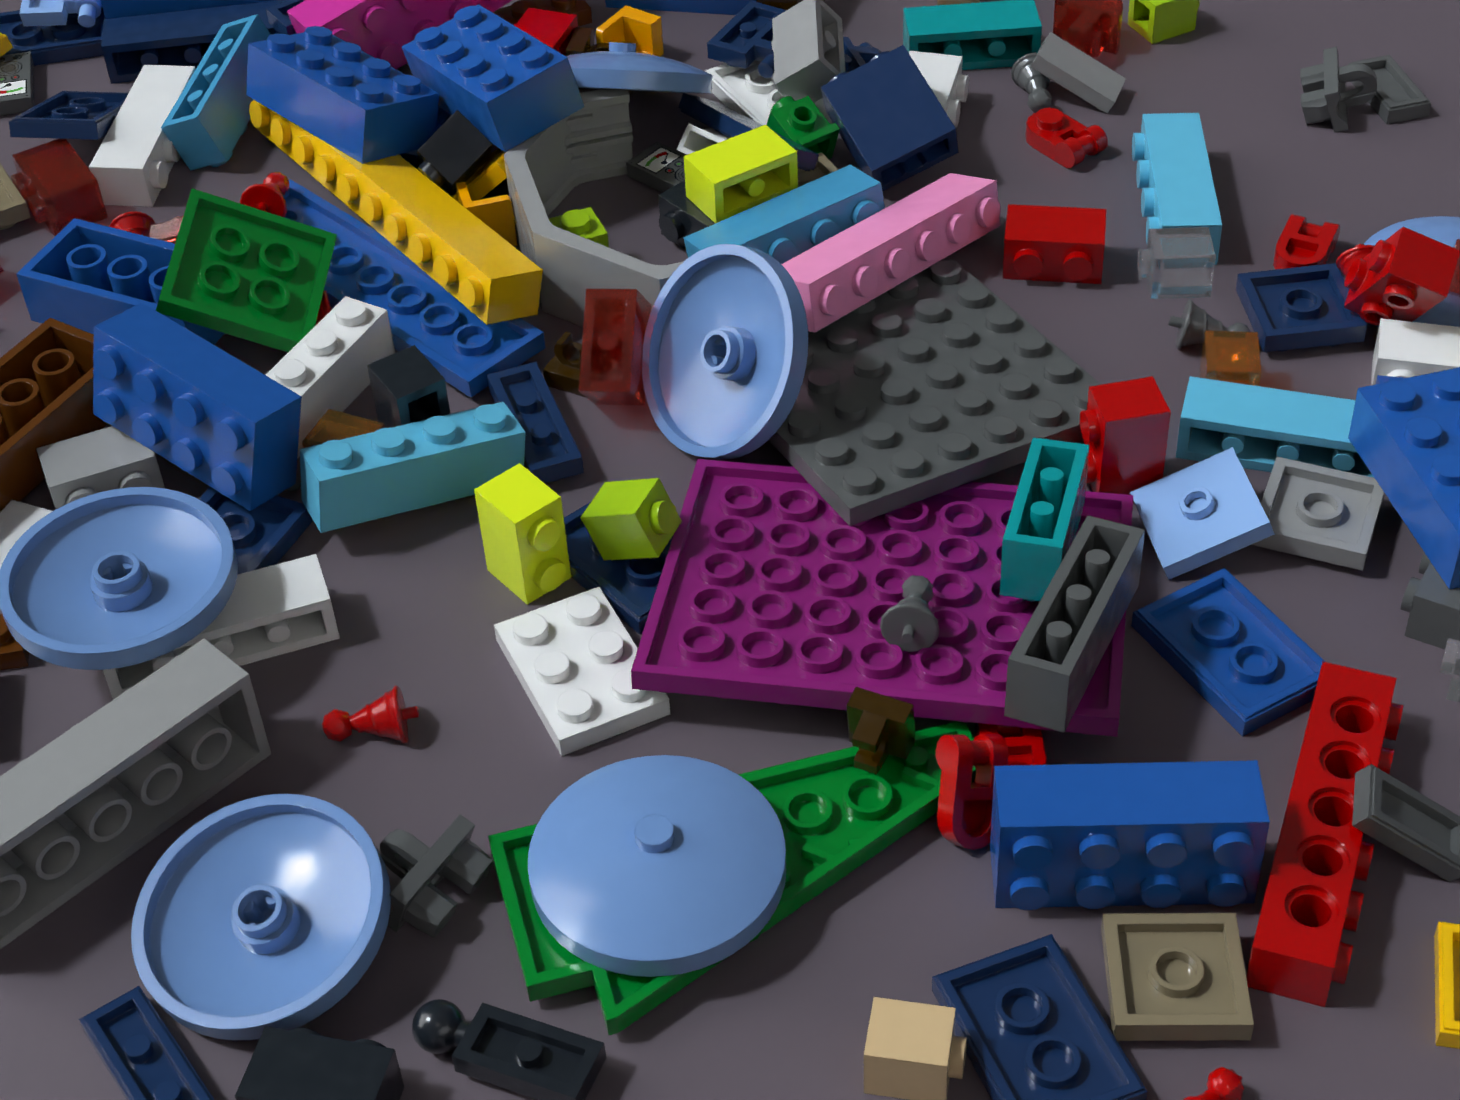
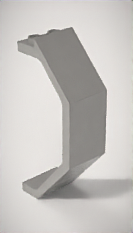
[504,88,684,351]

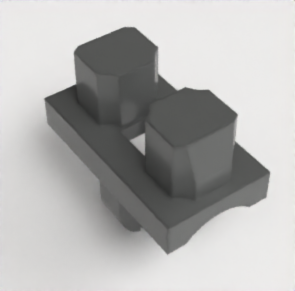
[1300,46,1377,133]
[380,814,493,938]

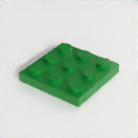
[156,188,337,352]

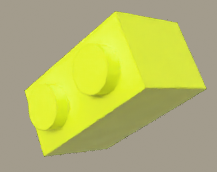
[684,125,798,223]
[474,463,571,605]

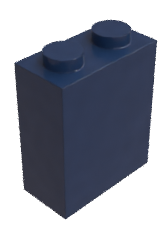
[821,45,959,191]

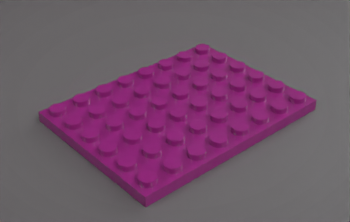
[631,459,1134,737]

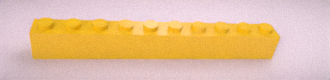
[249,99,543,325]

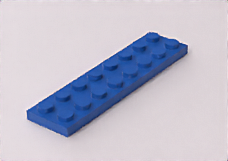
[283,179,546,397]

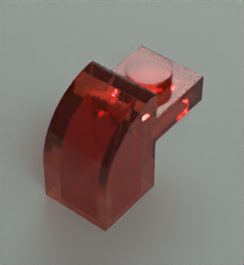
[1053,0,1123,58]

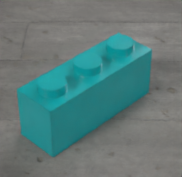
[903,0,1042,70]
[1000,437,1090,602]

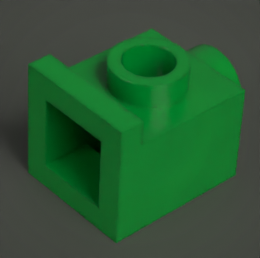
[767,96,840,159]

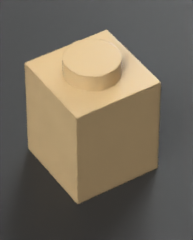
[864,997,967,1100]

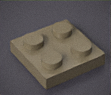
[1101,913,1254,1041]

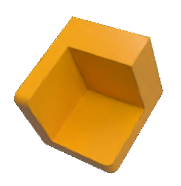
[596,5,664,57]
[456,182,518,246]

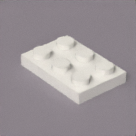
[494,587,671,756]

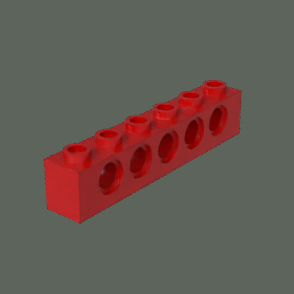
[1246,661,1404,1007]

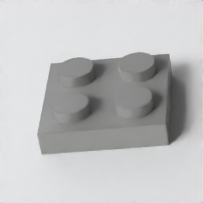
[1251,457,1385,571]

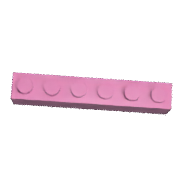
[781,173,1001,333]

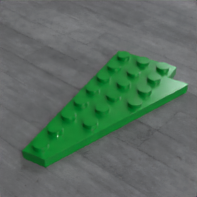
[488,721,976,1035]

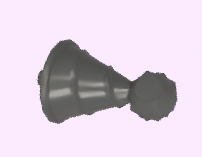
[1011,53,1052,112]
[1168,299,1252,351]
[880,575,940,652]

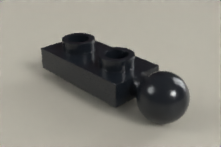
[412,999,607,1100]

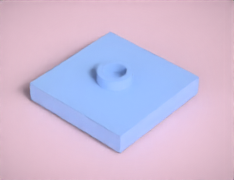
[1130,447,1275,580]

